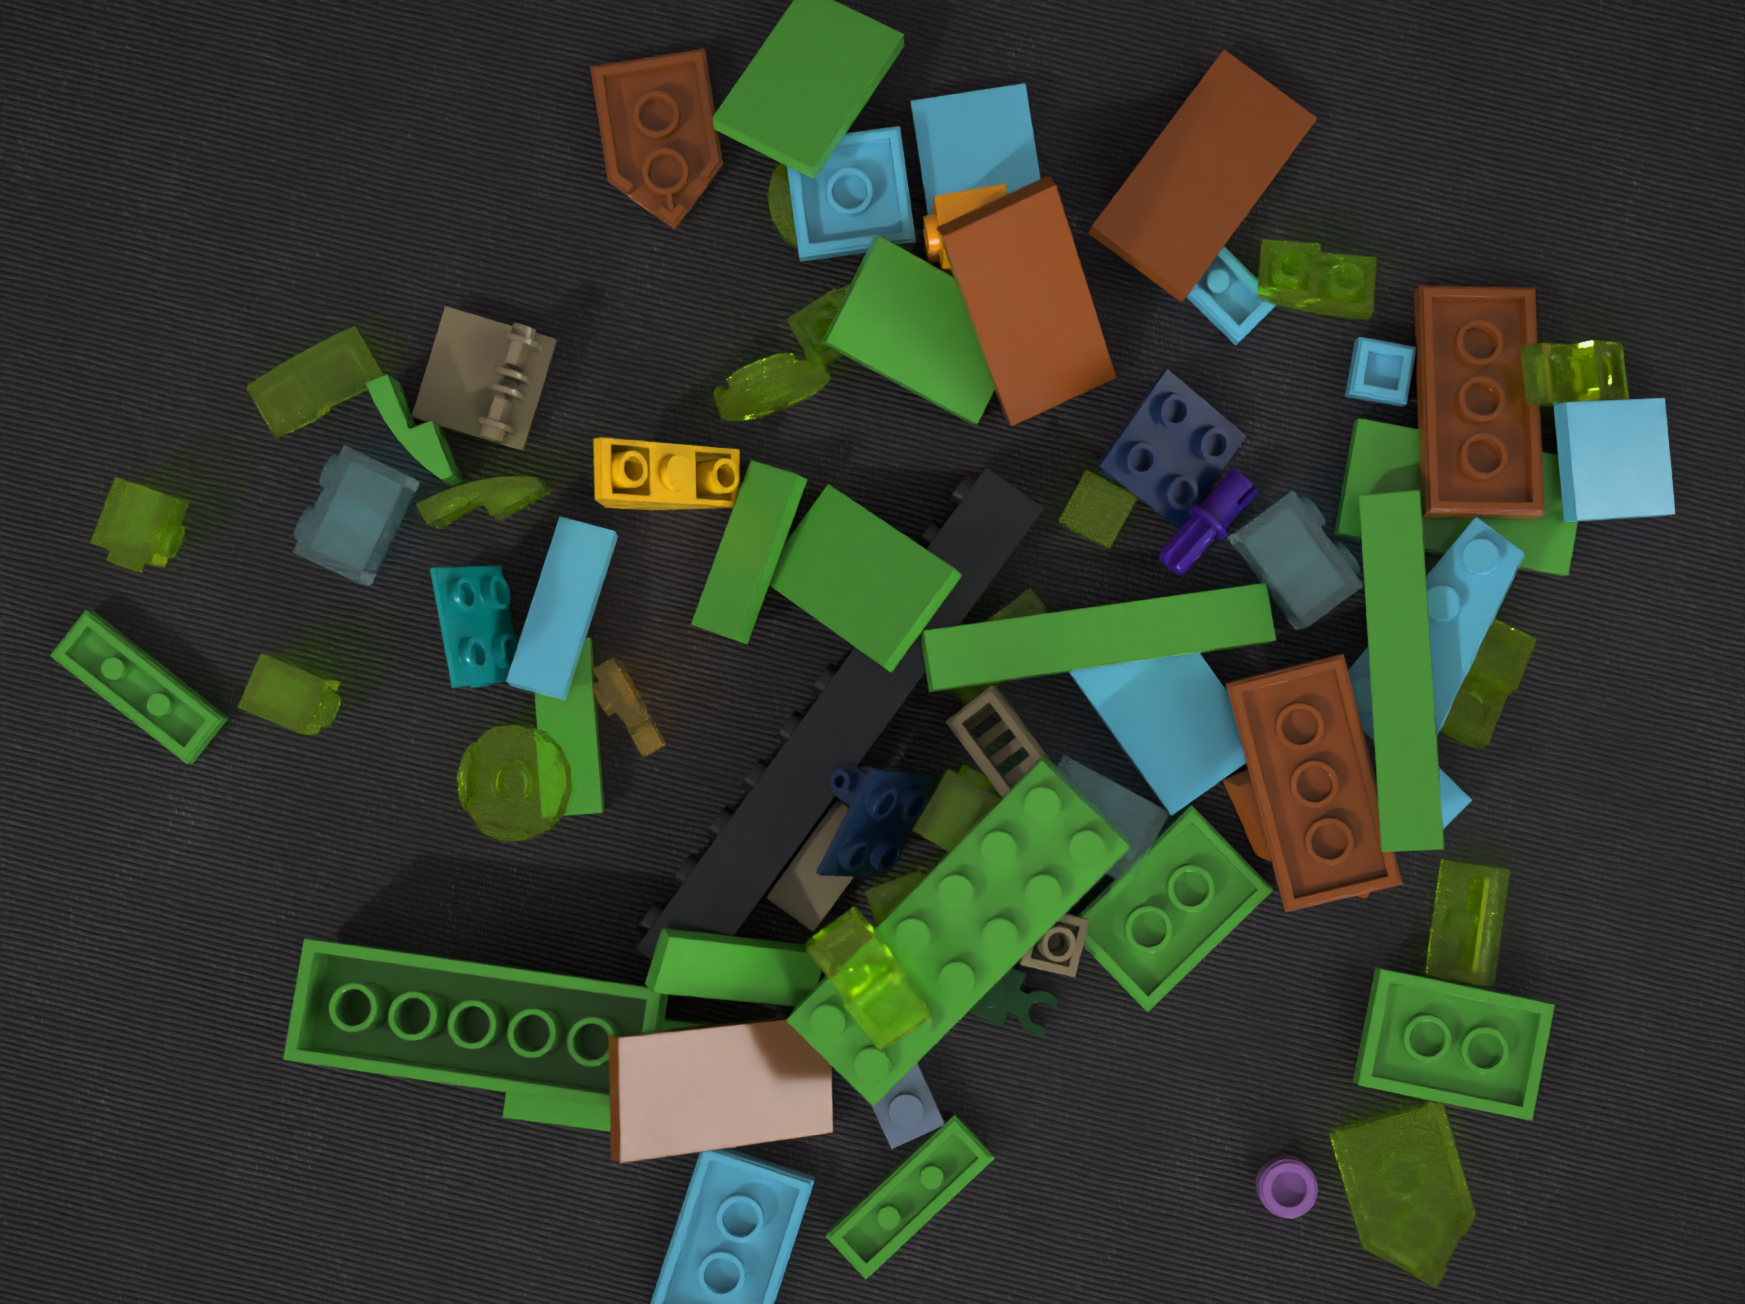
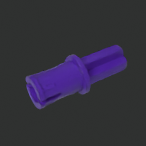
[1159,469,1259,576]

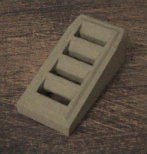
[945,686,1051,797]

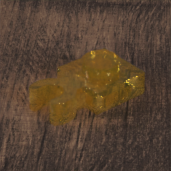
[591,657,667,757]

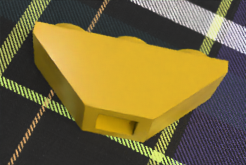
[594,437,740,510]

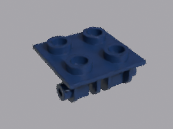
[1097,368,1246,530]
[816,764,937,878]

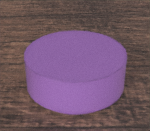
[1256,1155,1318,1218]

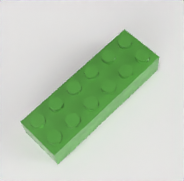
[786,754,1131,1107]
[283,939,668,1107]

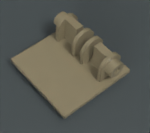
[411,306,557,451]

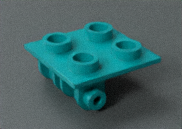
[430,566,519,689]

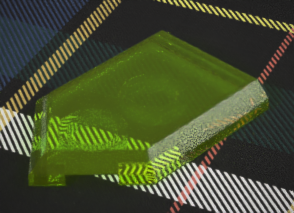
[1328,1101,1476,1289]

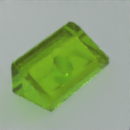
[1425,859,1510,986]

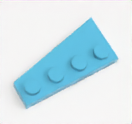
[1348,517,1525,740]

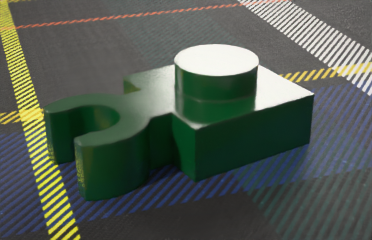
[968,966,1059,1036]

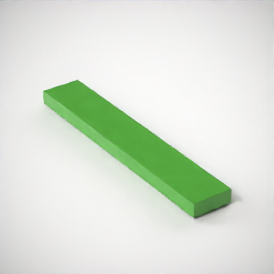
[1359,490,1445,852]
[920,583,1276,692]

